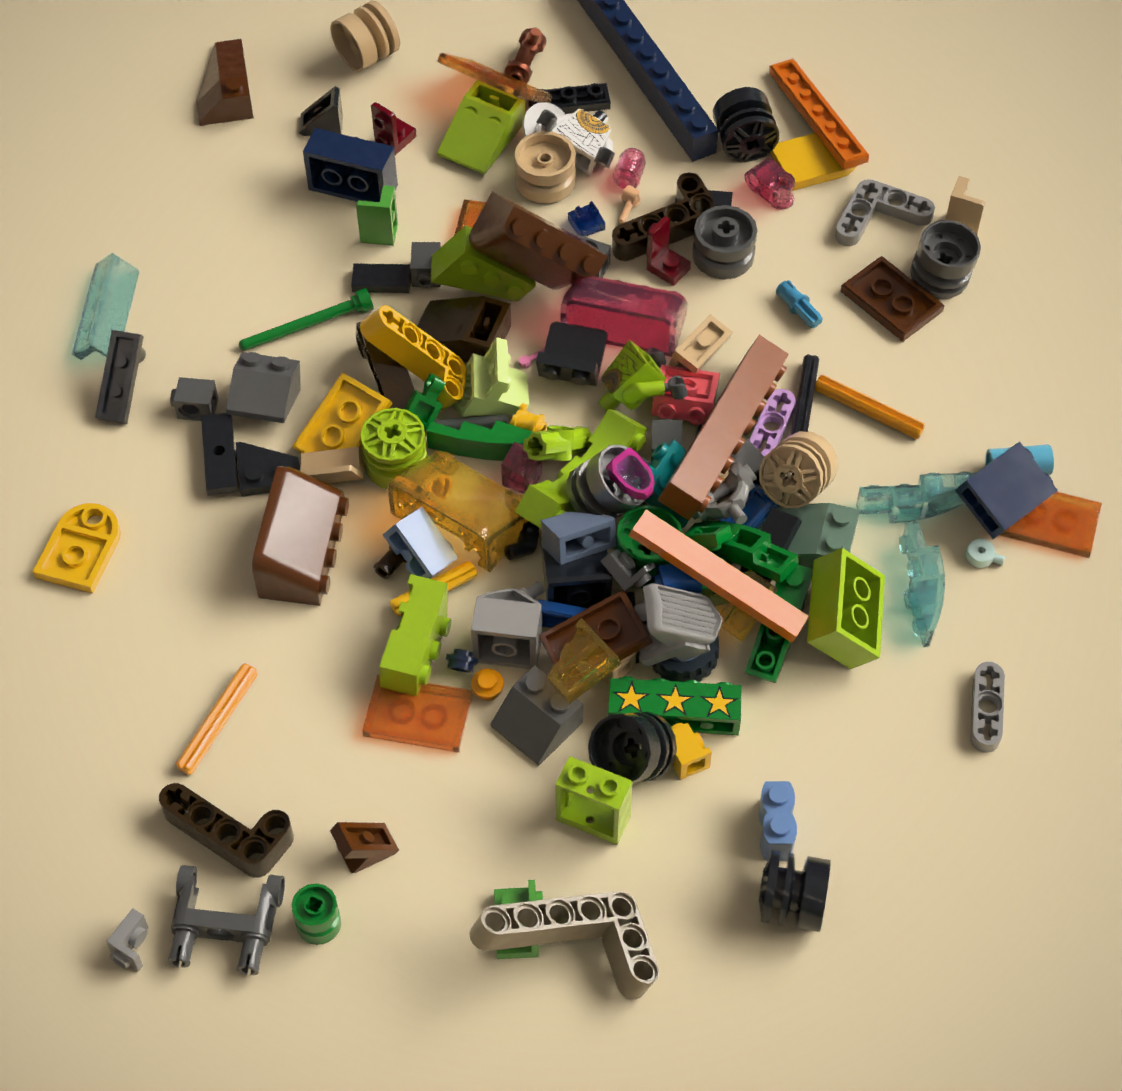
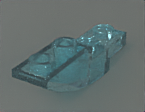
[856,471,976,524]
[899,521,945,647]

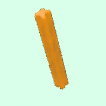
[815,375,925,439]
[176,663,257,775]

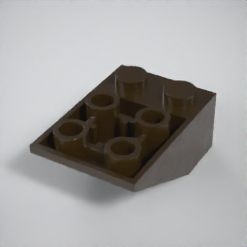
[417,296,511,363]

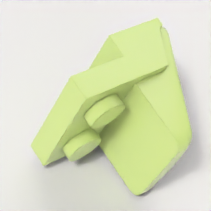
[453,337,529,417]

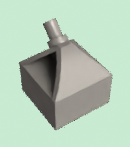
[471,581,545,669]

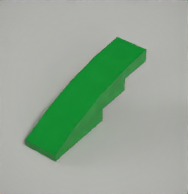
[426,420,551,462]

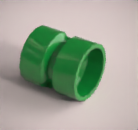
[291,883,341,945]

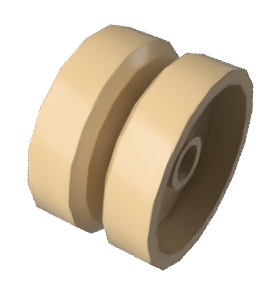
[514,131,576,203]

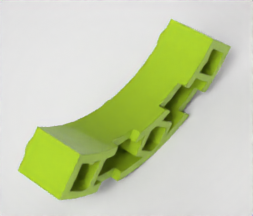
[515,409,648,528]

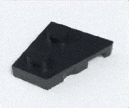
[236,442,300,497]

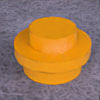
[471,669,504,700]

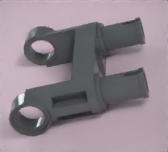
[167,865,285,975]

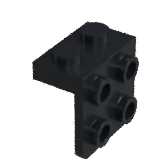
[536,322,608,386]

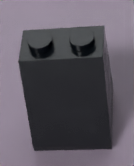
[541,536,612,608]

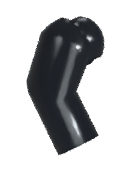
[504,521,540,560]

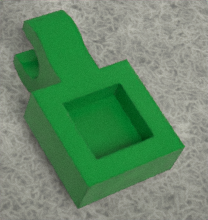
[404,373,445,430]

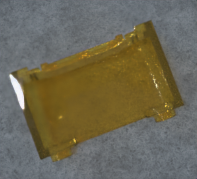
[387,451,528,572]

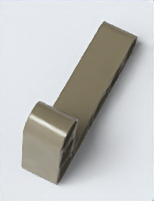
[469,891,659,999]

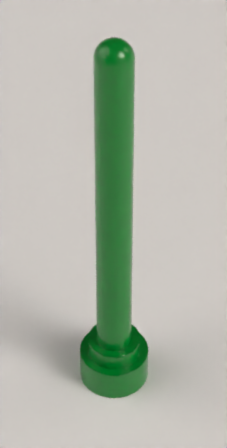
[239,288,374,351]

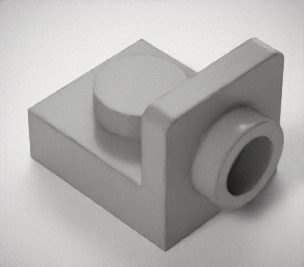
[106,908,149,971]

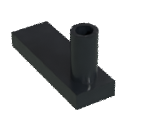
[95,330,146,424]

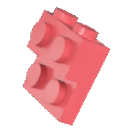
[651,364,720,425]

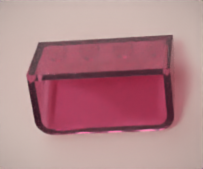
[560,276,687,357]

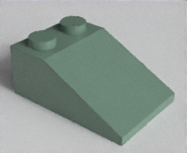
[759,503,860,569]

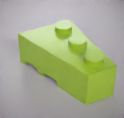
[431,225,536,302]
[379,574,452,696]

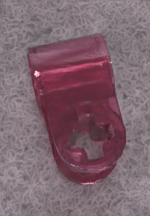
[744,158,795,210]

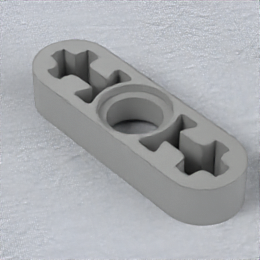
[970,662,1005,753]

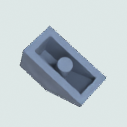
[541,511,616,565]

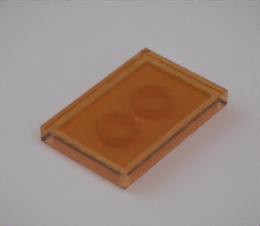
[1000,492,1102,558]
[362,674,473,753]

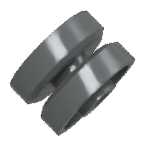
[692,205,758,279]

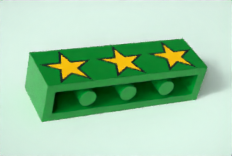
[608,676,742,736]

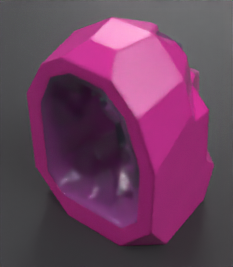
[605,447,655,500]

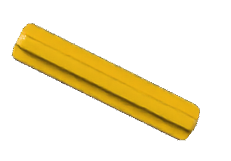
[390,561,477,616]

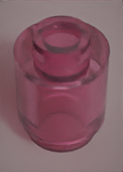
[613,148,646,189]

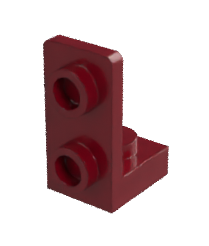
[371,102,417,155]
[646,216,691,286]

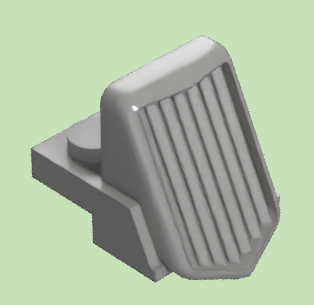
[634,583,723,667]

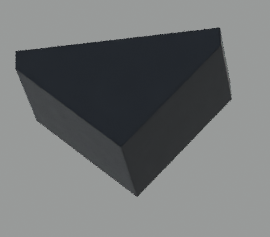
[299,86,343,136]

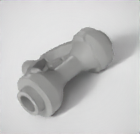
[692,462,757,524]

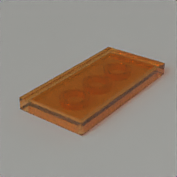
[437,52,552,103]

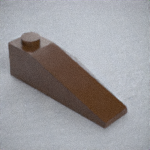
[196,39,254,126]

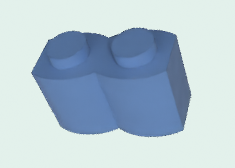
[758,781,797,861]

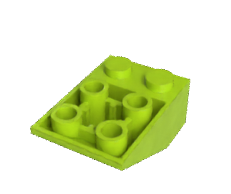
[437,79,525,175]

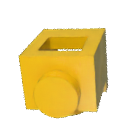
[671,723,712,780]

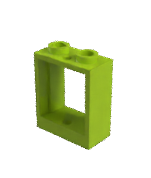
[555,756,633,845]

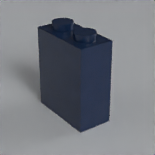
[955,441,1058,539]

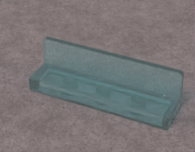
[72,253,139,360]

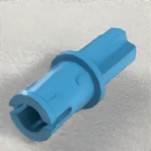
[776,280,823,328]

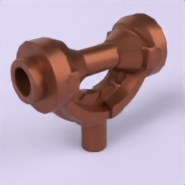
[504,27,547,85]

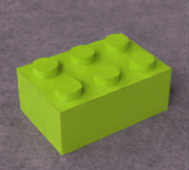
[807,548,885,669]

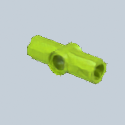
[523,425,593,461]

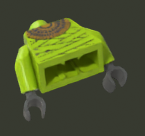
[598,340,688,411]

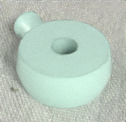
[966,539,1005,568]

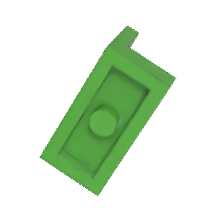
[356,185,398,246]

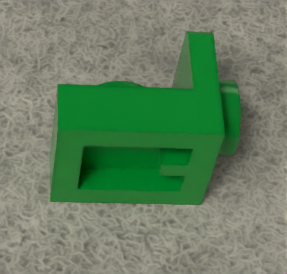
[684,525,732,551]

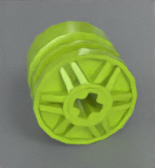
[360,408,428,490]

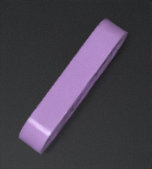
[750,389,796,457]

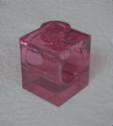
[501,442,542,494]

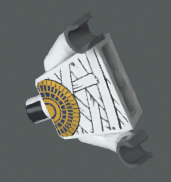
[536,109,615,176]

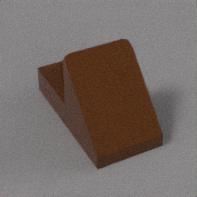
[330,822,399,873]

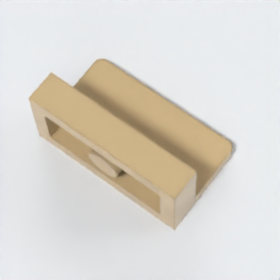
[945,176,985,235]
[669,314,733,374]
[299,447,363,483]

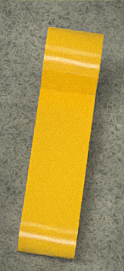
[360,305,467,413]

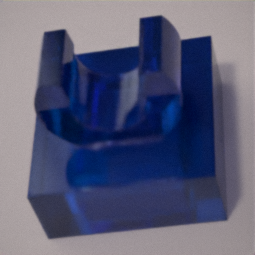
[568,201,606,237]

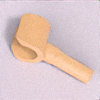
[618,185,640,224]

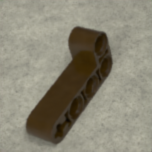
[612,172,715,261]
[355,322,414,409]
[159,783,294,878]

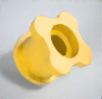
[510,403,547,432]

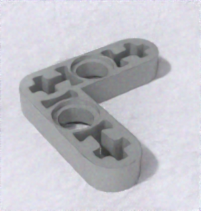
[835,179,935,246]

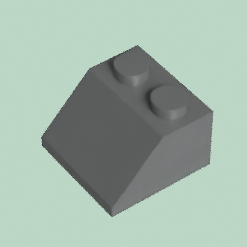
[225,352,301,423]
[491,665,583,766]

